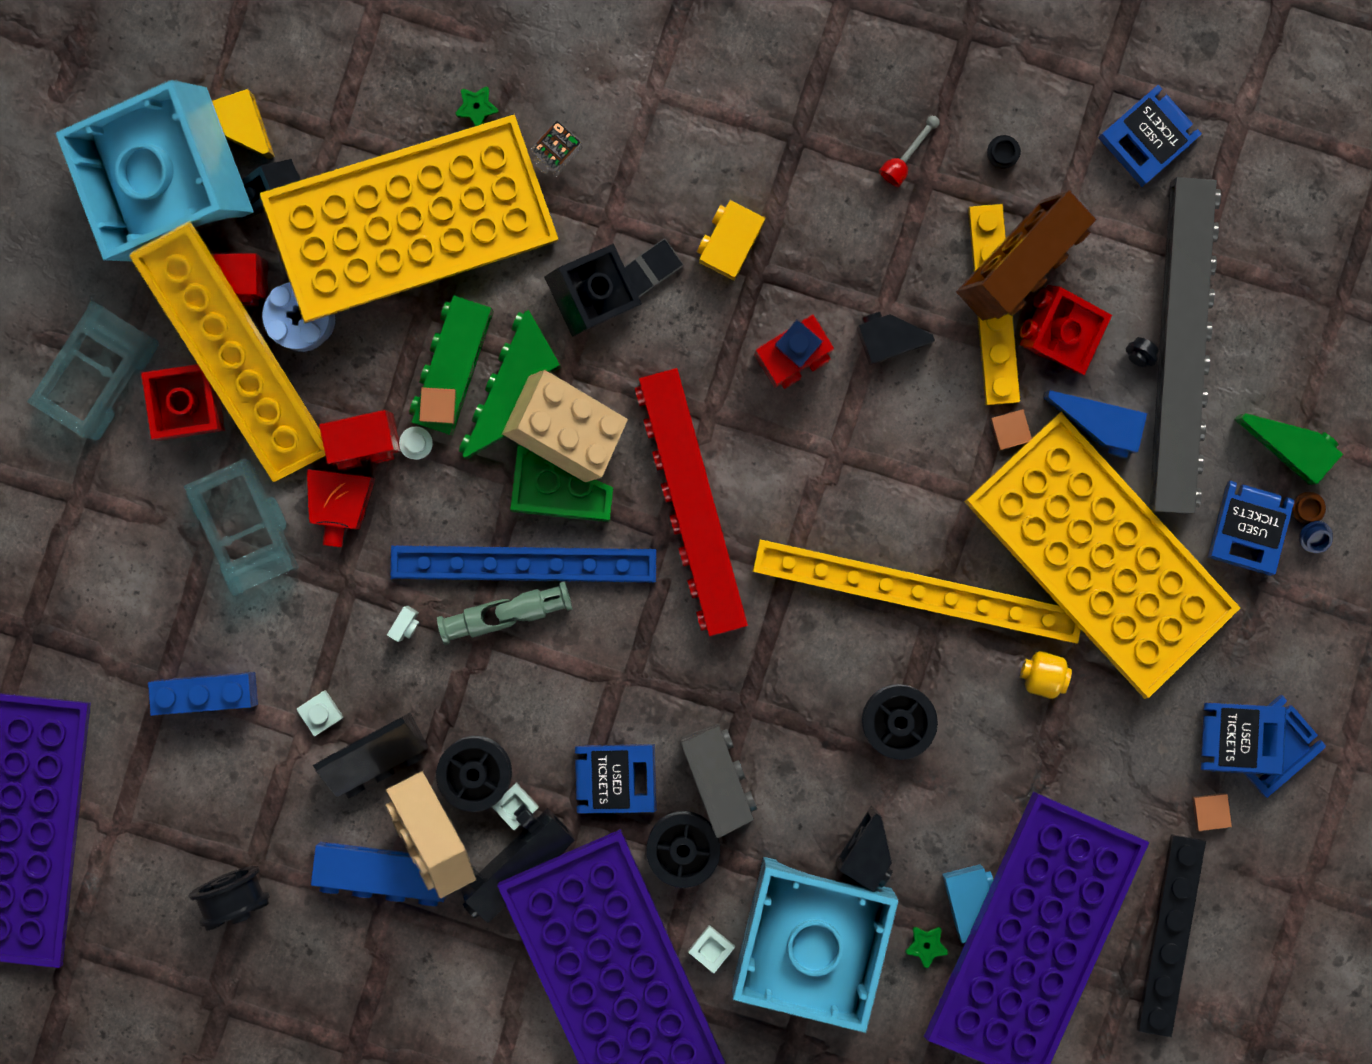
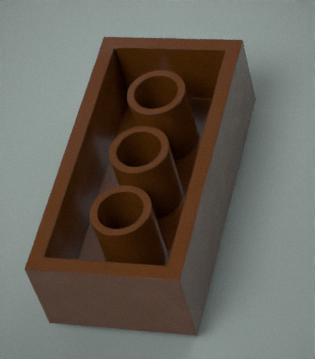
[956,190,1096,321]

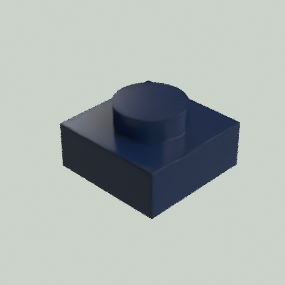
[774,319,823,368]

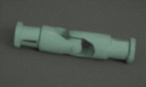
[437,581,573,645]

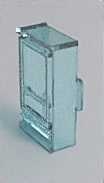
[27,300,159,440]
[184,459,299,596]

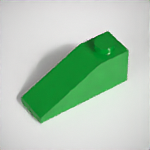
[1234,413,1343,485]

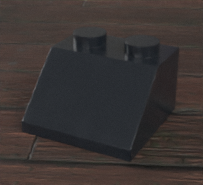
[544,243,642,337]
[836,806,893,892]

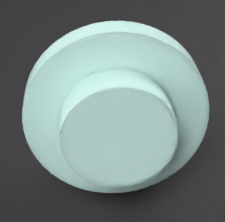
[399,426,433,460]

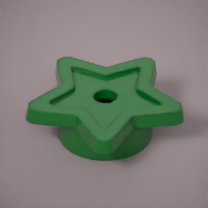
[456,87,499,126]
[905,926,948,968]

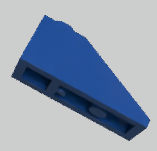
[1043,390,1147,458]

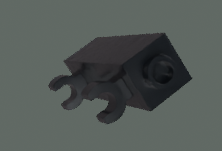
[461,804,575,923]

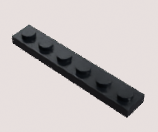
[1137,834,1206,1037]

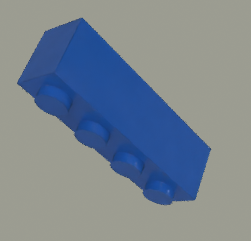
[311,842,447,906]

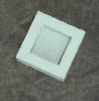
[387,606,420,642]
[297,690,344,737]
[492,782,539,830]
[688,925,735,973]

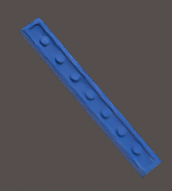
[391,546,656,582]

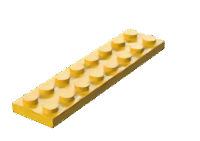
[129,221,326,483]

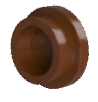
[1292,492,1326,525]

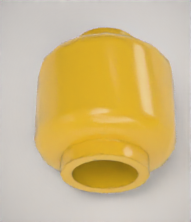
[1020,651,1072,699]

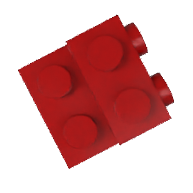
[1020,285,1112,375]

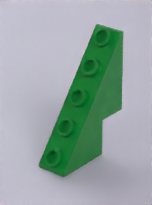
[458,310,561,459]

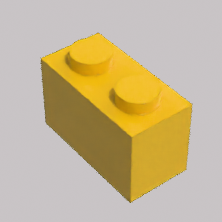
[697,200,765,281]

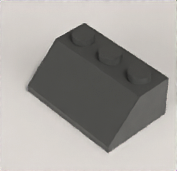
[681,723,757,838]

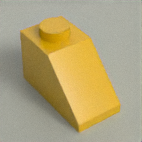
[212,89,275,159]

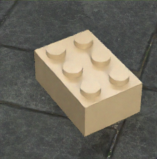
[502,370,628,482]
[385,771,476,899]

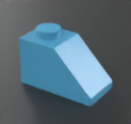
[942,864,993,943]

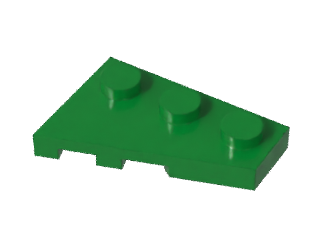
[510,445,613,522]

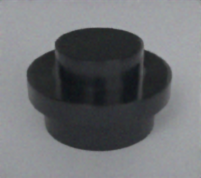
[987,135,1021,169]
[1126,337,1159,367]

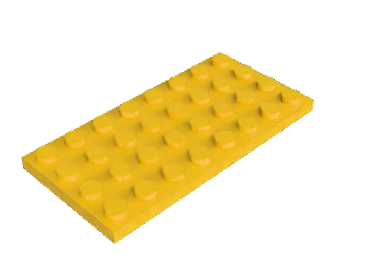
[259,114,559,323]
[964,412,1241,699]

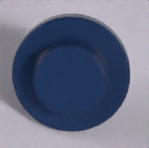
[1299,521,1333,553]

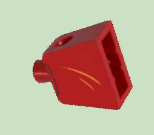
[307,469,375,547]

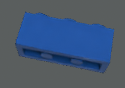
[148,672,258,716]

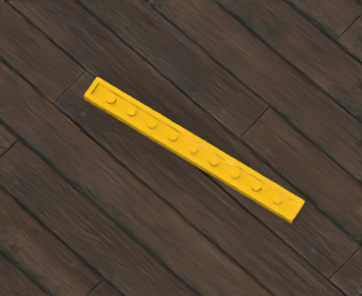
[753,539,1081,644]

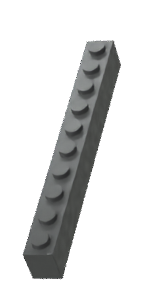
[1149,177,1221,514]

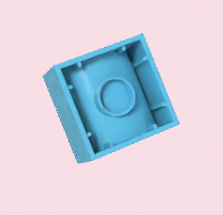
[56,80,254,261]
[732,857,898,1033]

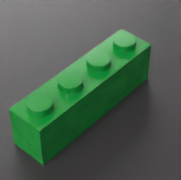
[409,295,494,436]

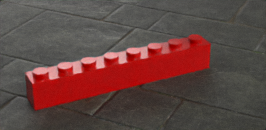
[635,368,748,636]

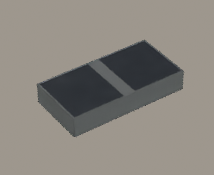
[624,238,684,298]

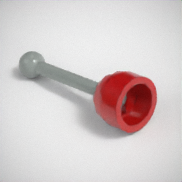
[879,116,940,187]

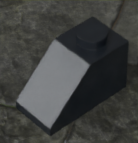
[237,159,301,221]
[857,312,935,365]

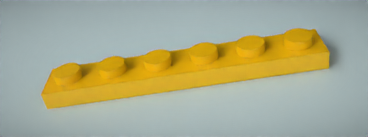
[968,204,1020,406]

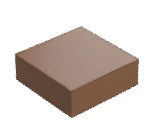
[420,387,456,423]
[990,409,1032,450]
[1192,793,1232,831]

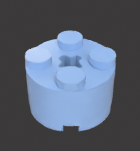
[262,282,335,352]

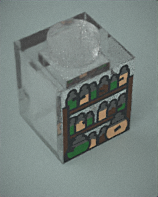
[530,120,583,177]

